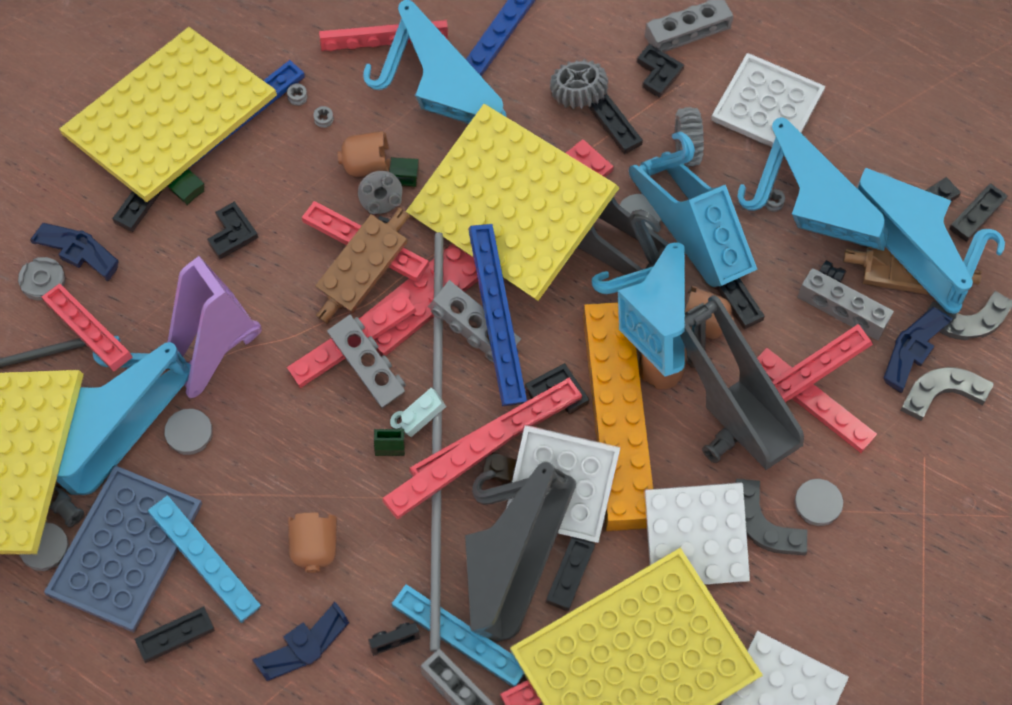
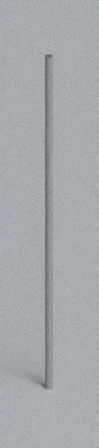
[430,232,444,652]

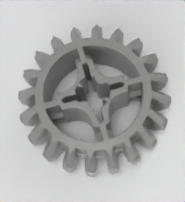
[550,59,608,109]
[674,107,704,167]

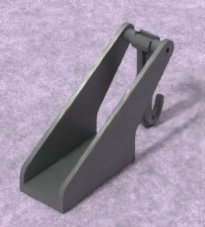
[577,197,669,275]
[680,295,804,470]
[465,462,576,642]

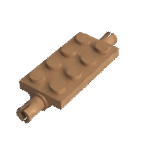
[315,208,410,324]
[843,247,982,295]

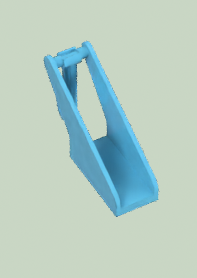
[363,0,507,124]
[737,117,889,251]
[629,132,758,287]
[858,168,1005,314]
[592,243,685,376]
[56,336,191,495]

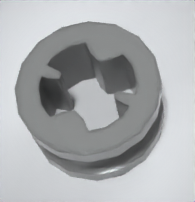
[287,84,307,106]
[313,106,333,128]
[765,189,785,212]

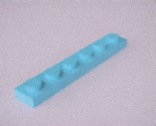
[148,495,261,623]
[392,584,525,687]

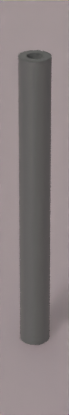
[0,338,87,368]

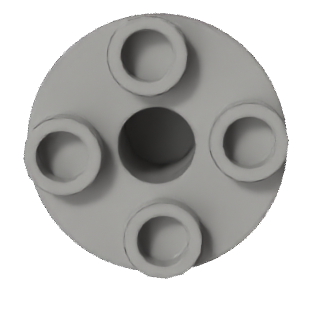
[358,171,402,214]

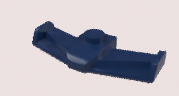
[30,223,119,282]
[883,306,953,393]
[252,601,349,681]

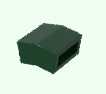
[389,157,419,187]
[167,169,204,205]
[374,429,405,456]

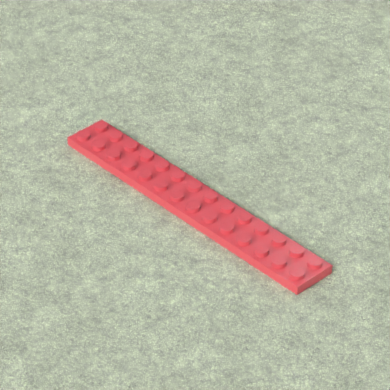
[359,139,614,356]

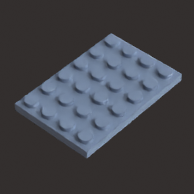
[44,465,202,633]

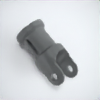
[702,428,737,463]
[49,485,85,527]

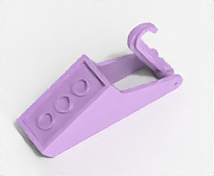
[168,256,262,398]

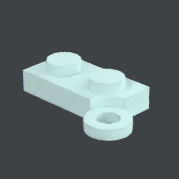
[390,388,447,437]

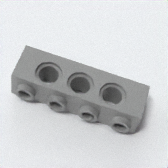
[645,0,734,52]
[797,268,894,341]
[428,280,521,363]
[327,315,406,409]
[421,649,494,705]

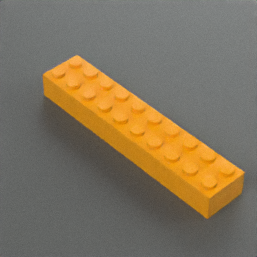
[583,303,653,531]

